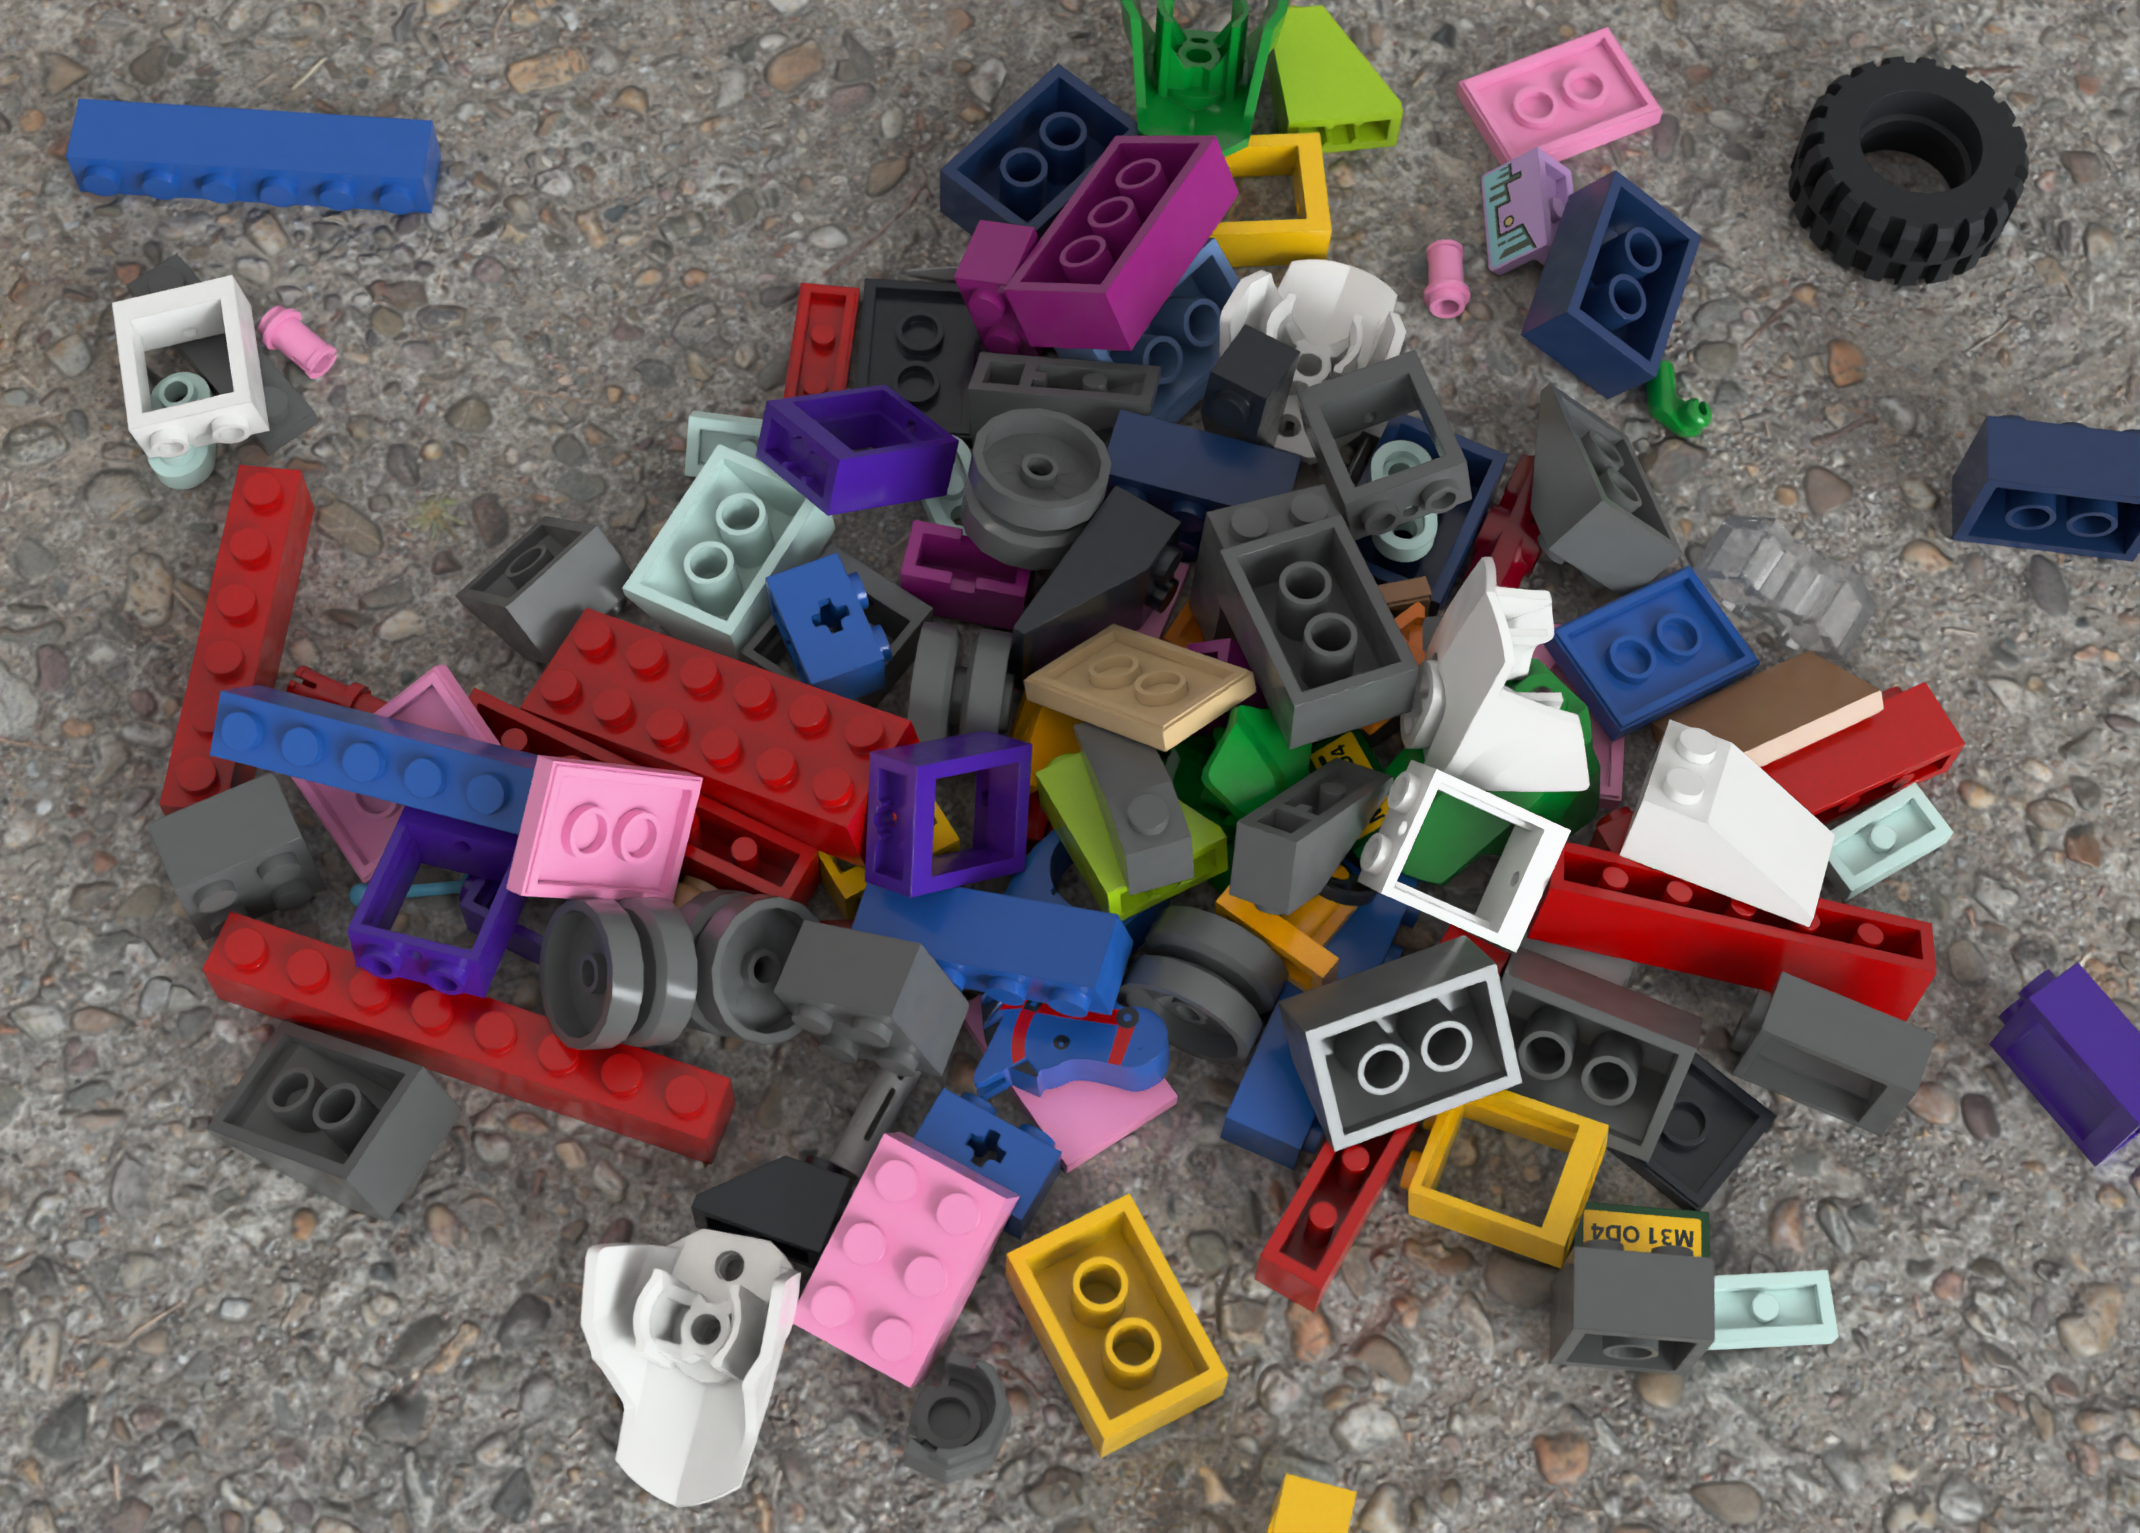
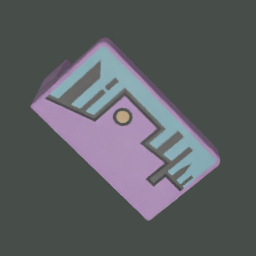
[1481,147,1573,276]

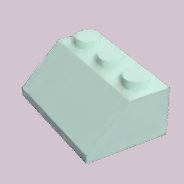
[622,444,835,661]

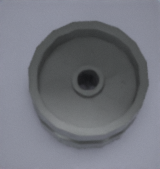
[960,408,1112,570]
[907,621,1015,742]
[679,889,820,1045]
[540,897,698,1050]
[1117,905,1289,1065]

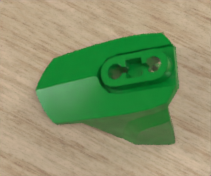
[1120,0,1289,157]
[1384,658,1601,886]
[1156,704,1312,894]

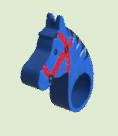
[973,830,1171,1100]

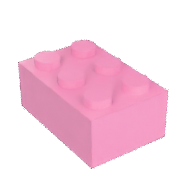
[793,1132,1020,1388]

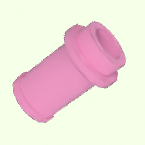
[1423,239,1471,318]
[258,305,337,379]

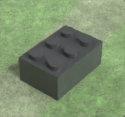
[1216,514,1419,750]

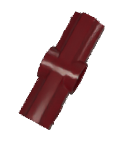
[1457,454,1542,593]

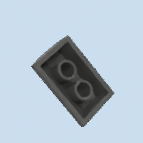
[1278,935,1522,1152]
[1500,946,1703,1163]

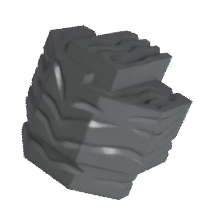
[904,1349,1012,1484]

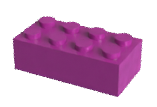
[1004,136,1239,351]

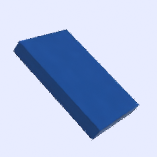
[1543,565,1760,742]

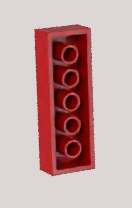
[520,608,920,868]

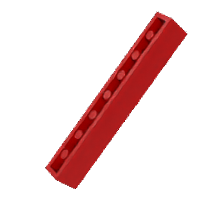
[202,911,736,1165]

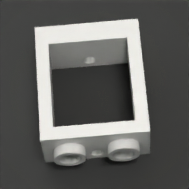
[112,275,270,459]
[1357,760,1571,952]

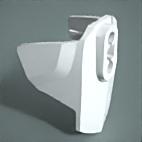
[1219,259,1406,465]
[1400,557,1590,792]
[581,1229,801,1507]

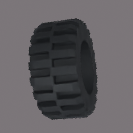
[1788,56,2029,286]

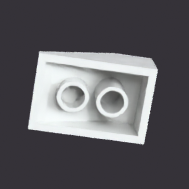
[1619,720,1835,927]

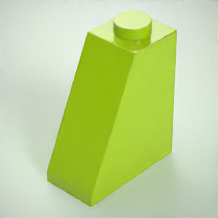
[1265,5,1403,153]
[1035,752,1228,921]

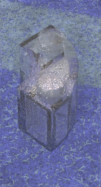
[1692,515,1877,662]

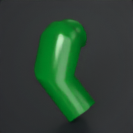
[1645,360,1712,438]

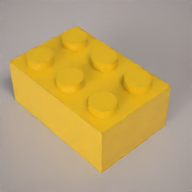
[1005,1193,1229,1458]

